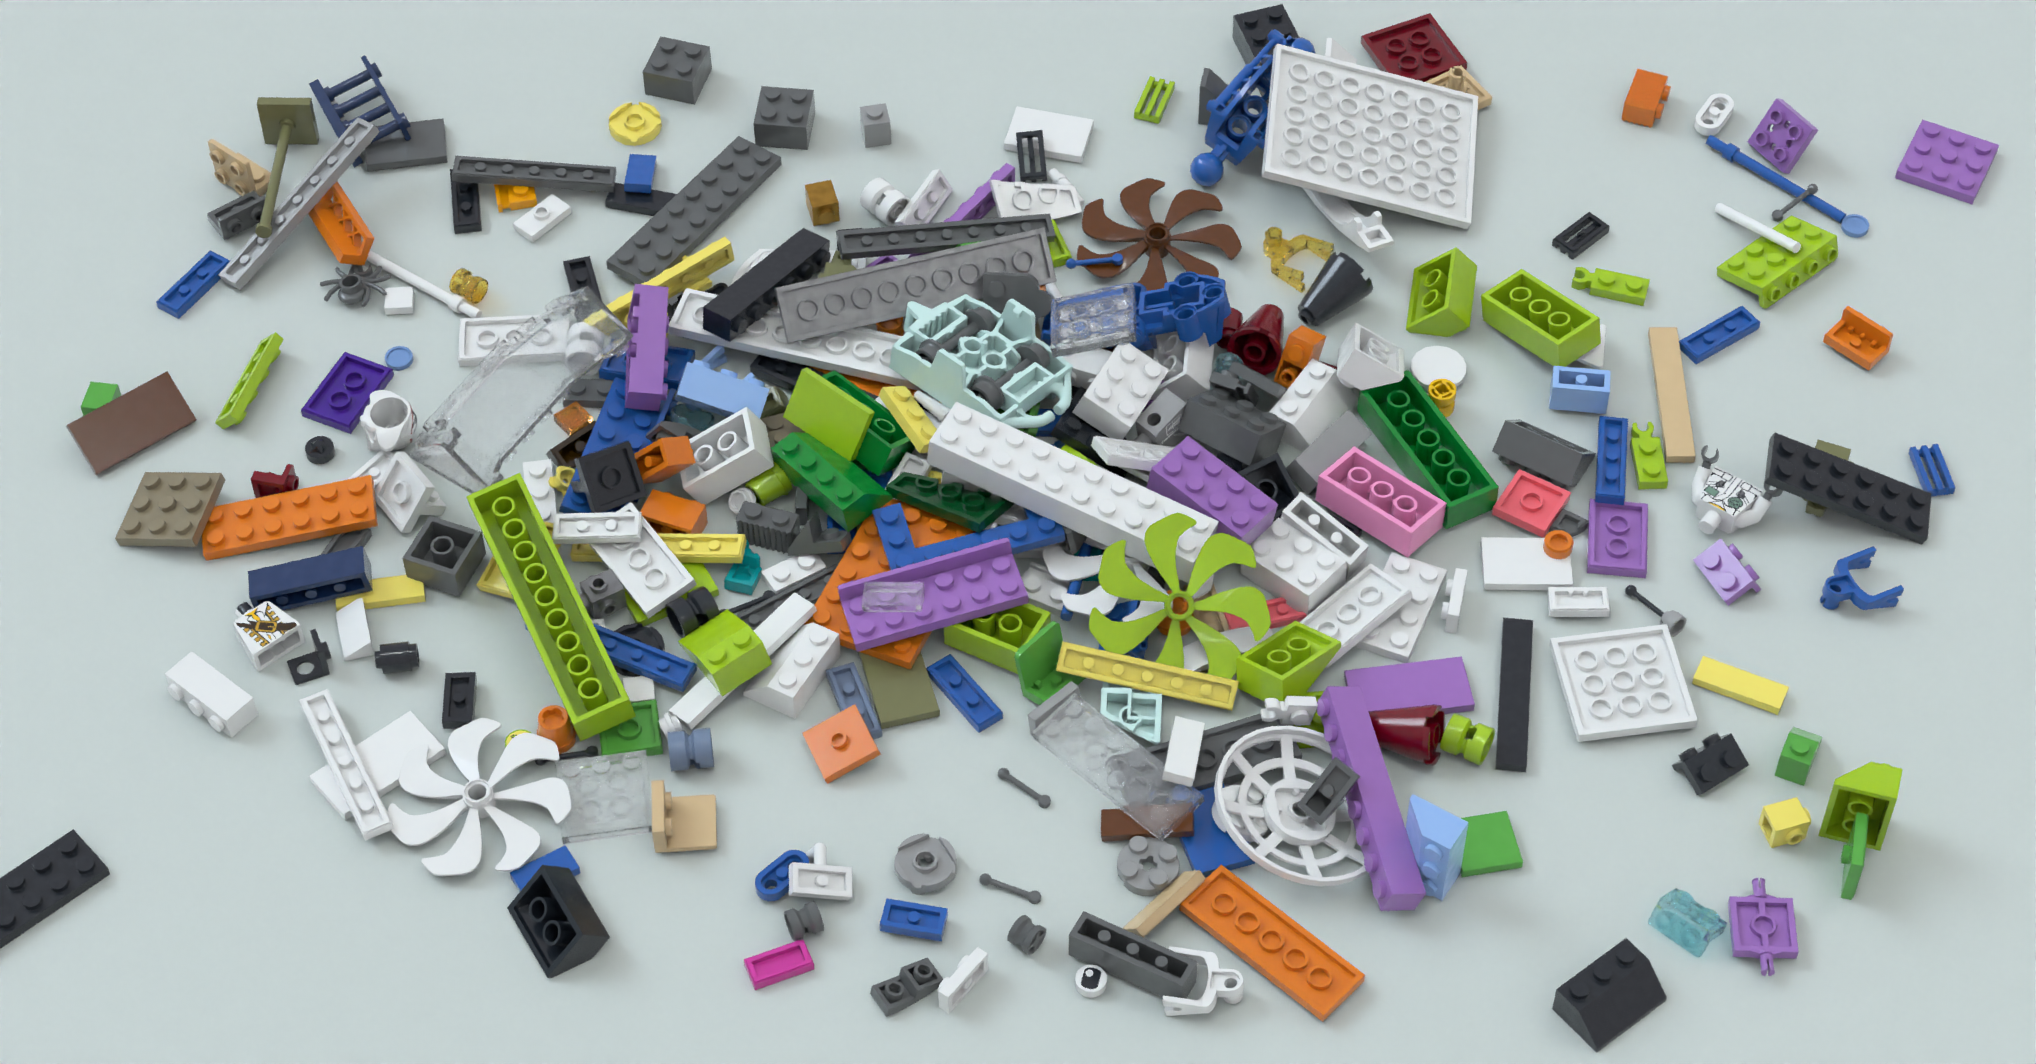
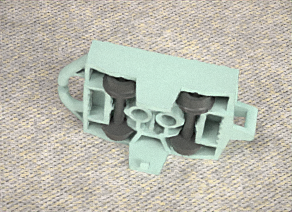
[889,294,1073,429]

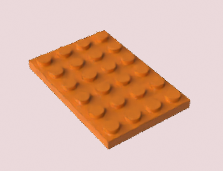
[803,499,985,670]

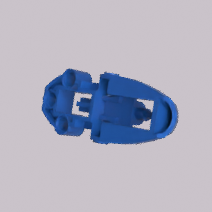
[1041,271,1231,355]

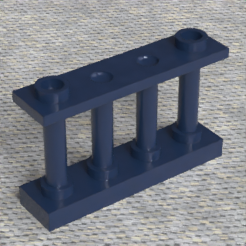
[309,55,411,168]

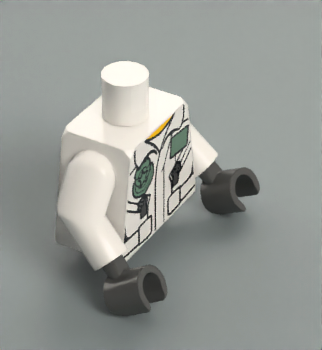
[1691,445,1783,534]

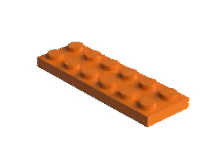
[202,475,378,561]
[1179,865,1365,1022]

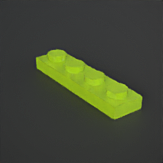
[215,332,284,430]

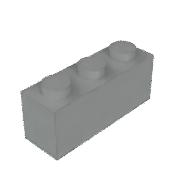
[1286,409,1372,495]

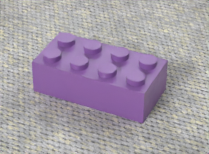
[1146,436,1278,545]

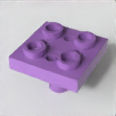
[1747,98,1818,174]

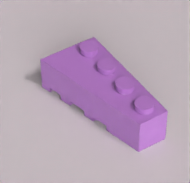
[625,284,669,411]

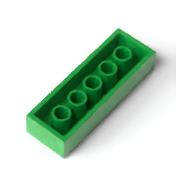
[1357,370,1499,529]

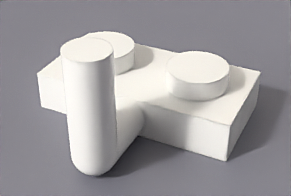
[789,842,852,901]

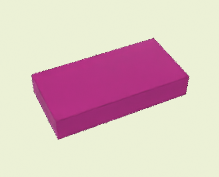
[744,939,814,990]

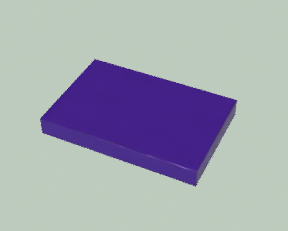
[301,352,394,434]

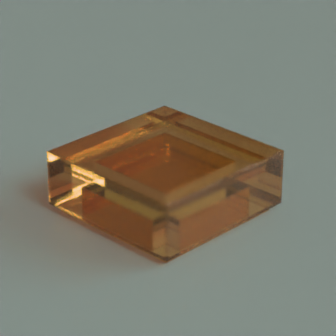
[553,401,593,437]

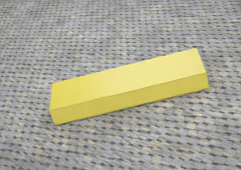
[335,575,426,611]
[1692,656,1789,715]

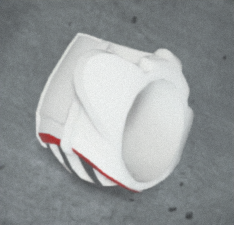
[360,390,417,452]

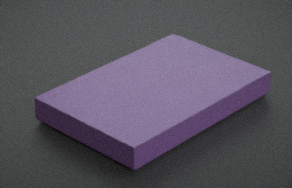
[1587,499,1648,578]

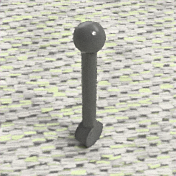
[1772,184,1818,222]
[998,768,1051,808]
[979,873,1041,904]

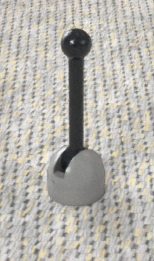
[1625,585,1687,637]

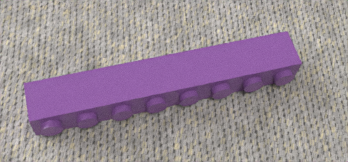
[1316,686,1426,911]

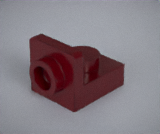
[251,464,299,498]

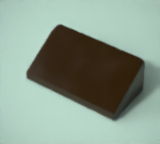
[546,420,596,469]

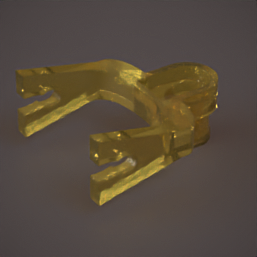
[1263,227,1334,293]

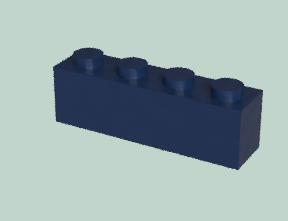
[248,546,373,611]

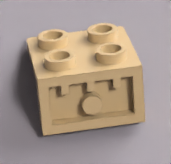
[208,139,271,197]
[651,780,717,853]

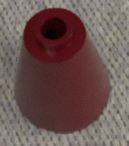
[1227,304,1284,375]
[1368,704,1445,766]

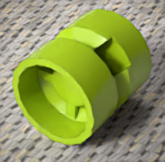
[1440,713,1495,766]

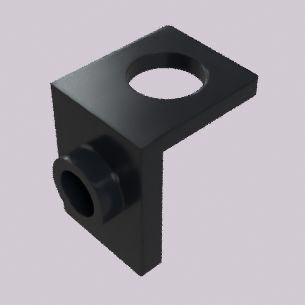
[287,629,331,685]

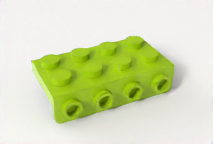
[1717,215,1838,309]

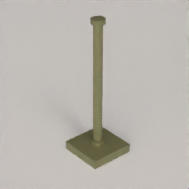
[255,97,319,238]

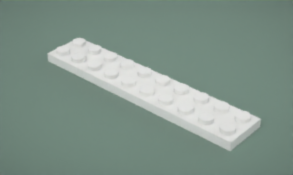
[668,288,924,392]

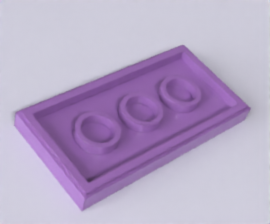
[1344,656,1475,714]

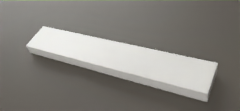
[669,592,817,730]
[299,689,394,841]

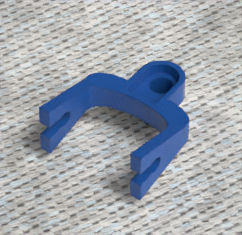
[1820,546,1904,610]

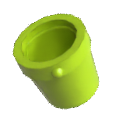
[745,461,793,506]

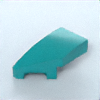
[724,539,762,595]

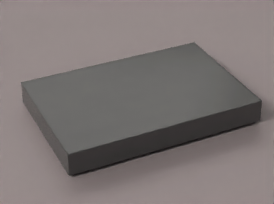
[365,118,448,172]

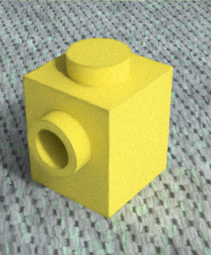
[1758,797,1811,848]

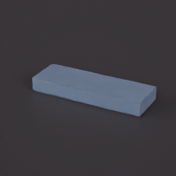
[825,662,882,739]

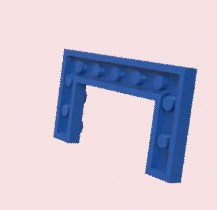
[872,503,1066,570]

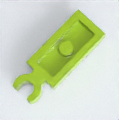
[1571,267,1650,306]
[1630,422,1668,490]

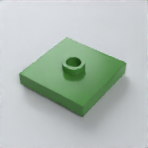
[1841,812,1869,900]

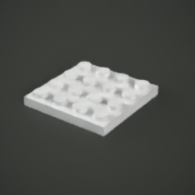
[1549,624,1698,742]

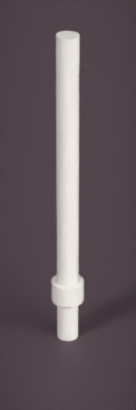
[367,250,482,318]

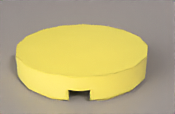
[609,102,662,146]

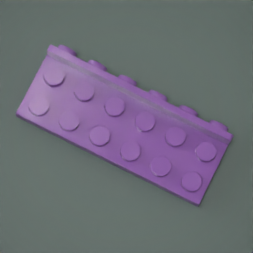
[837,538,1029,652]

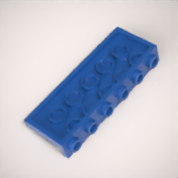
[559,377,678,514]

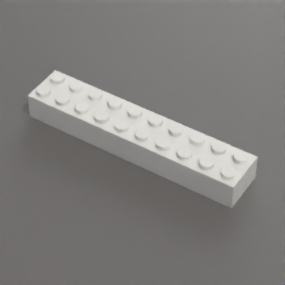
[927,402,1219,583]

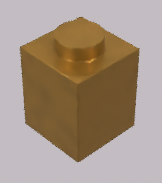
[805,180,840,226]

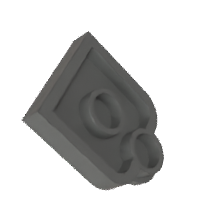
[983,272,1053,325]

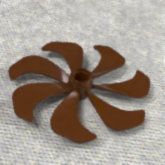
[1077,178,1242,291]

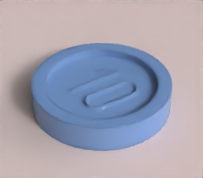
[1841,214,1869,238]
[385,346,413,371]

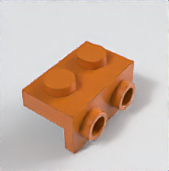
[1823,306,1893,371]

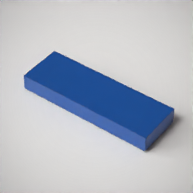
[156,250,230,319]
[1679,306,1761,364]
[926,654,1003,733]

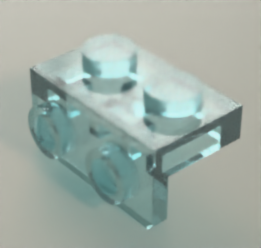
[1648,888,1728,957]

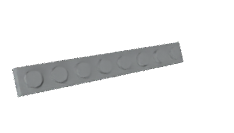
[218,117,380,290]

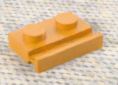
[494,184,537,212]

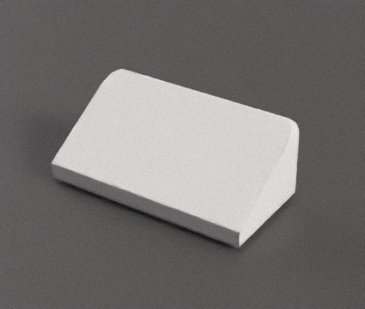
[335,598,374,661]

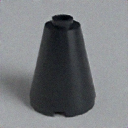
[1298,252,1373,326]

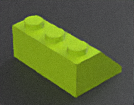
[1406,247,1477,337]
[1818,761,1903,851]

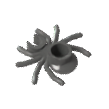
[320,264,391,307]

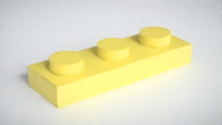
[878,386,937,453]

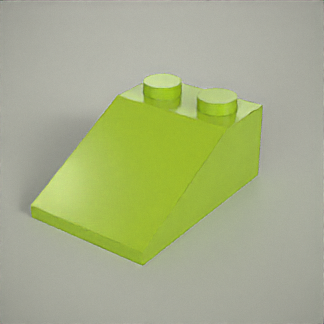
[678,609,772,697]
[1237,620,1341,701]

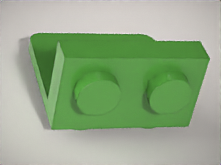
[1014,621,1086,705]

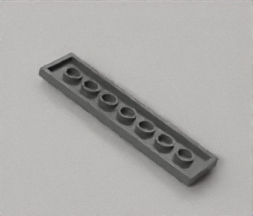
[606,136,782,284]

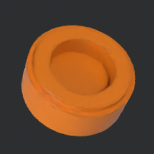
[1543,530,1574,559]

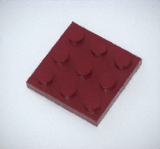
[1361,13,1467,82]

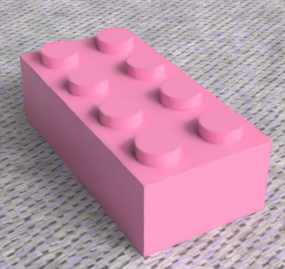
[1315,446,1447,558]

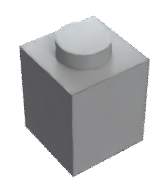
[860,103,891,148]

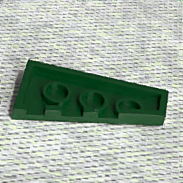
[886,472,1015,533]

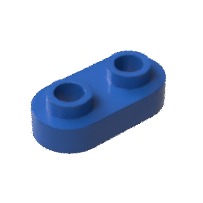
[755,850,809,901]

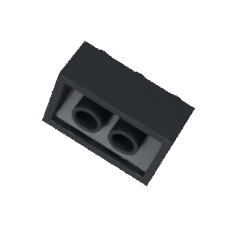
[1237,452,1299,519]
[507,865,610,978]
[1552,938,1667,1053]

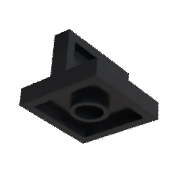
[570,440,647,513]

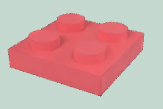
[1492,469,1571,538]

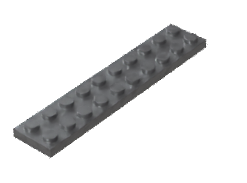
[774,227,1057,343]

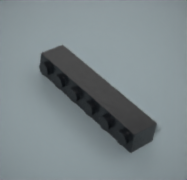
[703,228,831,342]

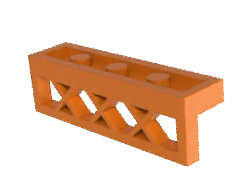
[308,181,374,265]

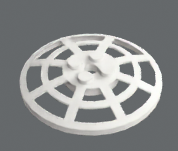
[1214,726,1367,886]

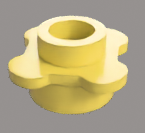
[548,466,575,496]

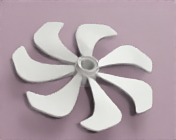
[1042,537,1214,622]
[387,718,572,876]

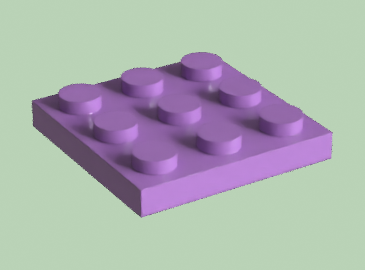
[1895,119,1999,204]

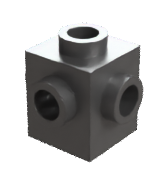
[579,569,627,619]

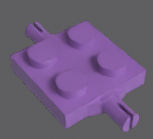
[1728,878,1799,976]

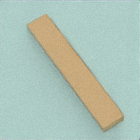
[1648,327,1696,463]

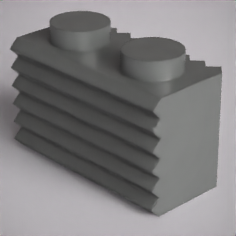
[736,501,801,554]

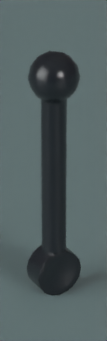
[719,590,775,614]
[535,746,598,766]

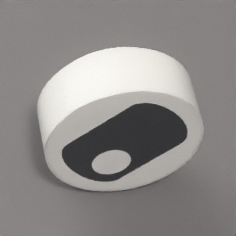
[1075,965,1107,998]

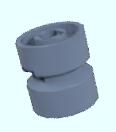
[667,728,714,772]

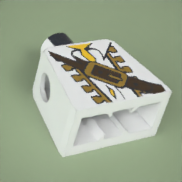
[233,601,305,672]

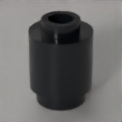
[375,641,420,674]

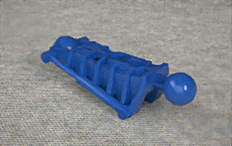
[1190,29,1315,186]

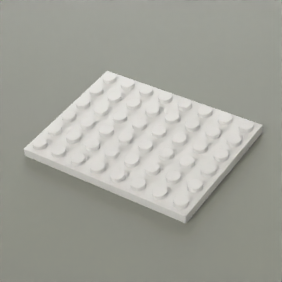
[1261,44,1478,229]

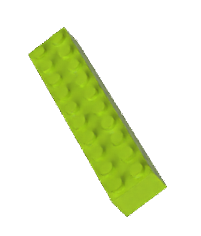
[466,473,636,742]

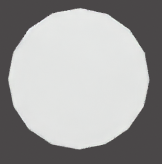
[1410,346,1467,392]

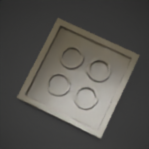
[115,472,226,547]

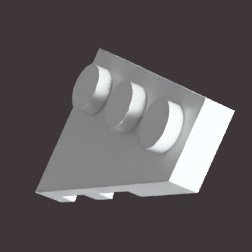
[989,180,1082,220]

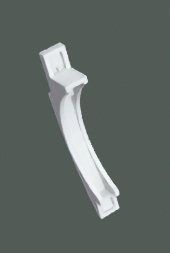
[1303,188,1394,252]

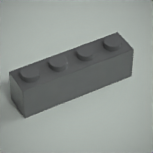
[1069,911,1197,999]

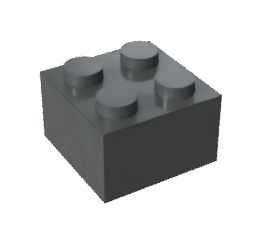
[643,36,712,105]
[753,86,815,150]
[402,516,486,597]

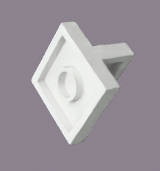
[375,452,447,533]

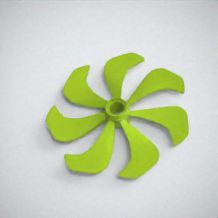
[1089,512,1271,692]

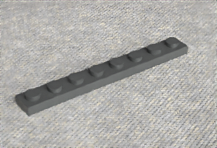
[836,213,1056,260]

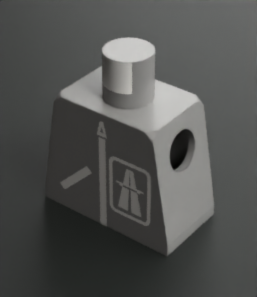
[1133,388,1188,447]

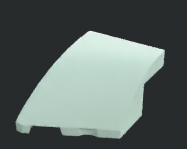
[1100,682,1163,745]

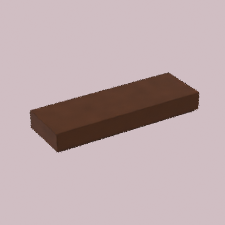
[1101,804,1194,842]

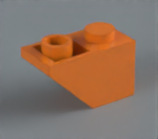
[1274,325,1327,389]

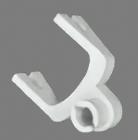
[1162,946,1244,1016]

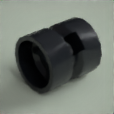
[665,586,720,638]

